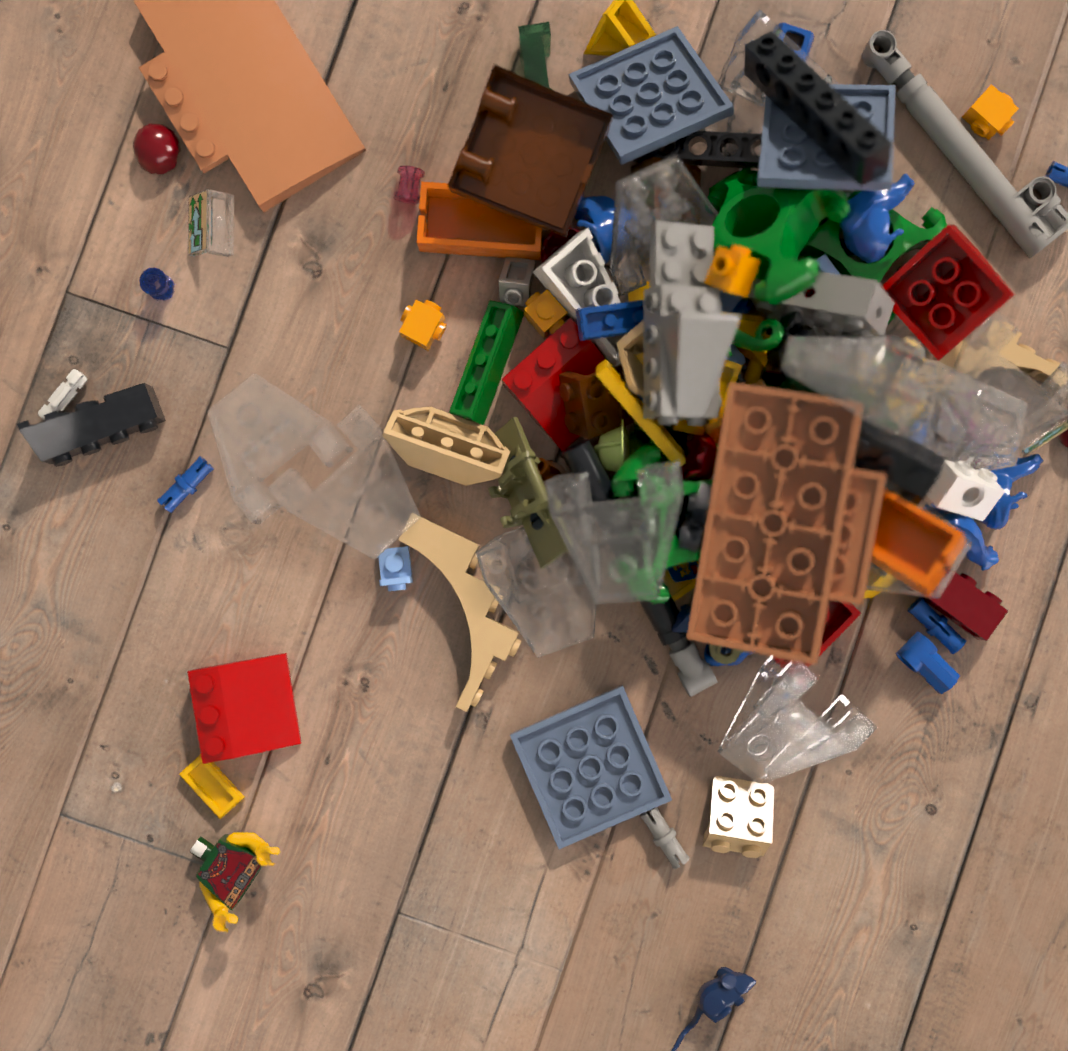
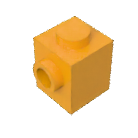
[962,84,1019,141]
[704,244,761,298]
[524,289,568,339]
[399,300,447,351]

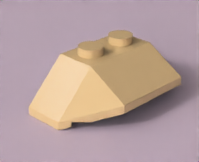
[383,407,510,486]

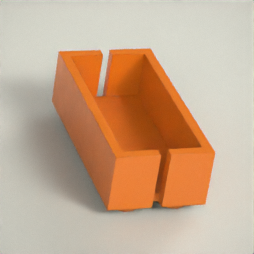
[416,181,542,260]
[871,487,966,598]

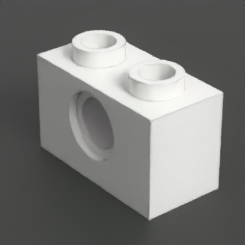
[927,459,1005,521]

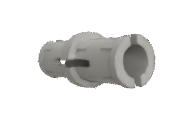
[640,807,690,869]

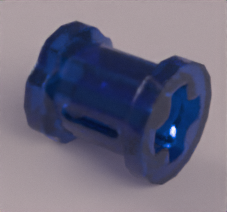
[139,267,175,301]

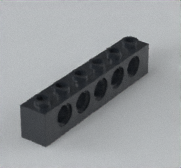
[744,31,893,186]

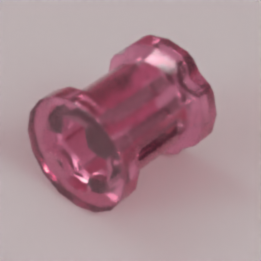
[393,166,425,204]

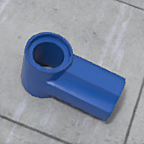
[895,631,960,694]

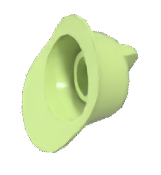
[593,419,631,472]

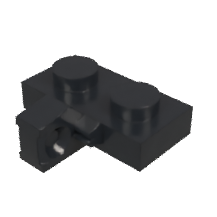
[678,483,712,552]

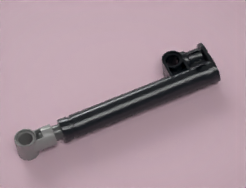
[559,439,718,697]

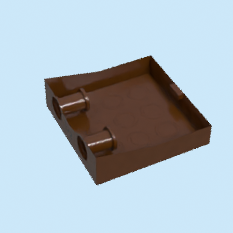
[447,64,613,238]

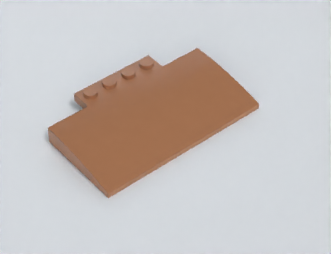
[134,0,366,212]
[687,382,887,665]

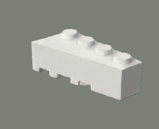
[533,228,625,366]

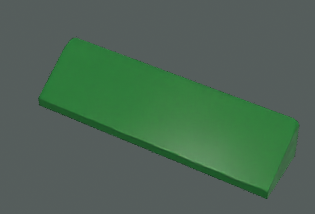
[449,300,524,425]

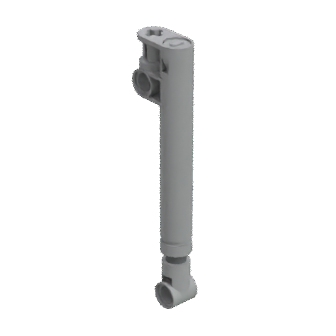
[862,30,1068,258]

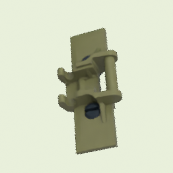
[488,417,571,569]

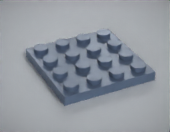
[568,26,734,165]
[758,84,896,191]
[510,685,672,849]

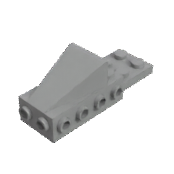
[643,221,739,426]

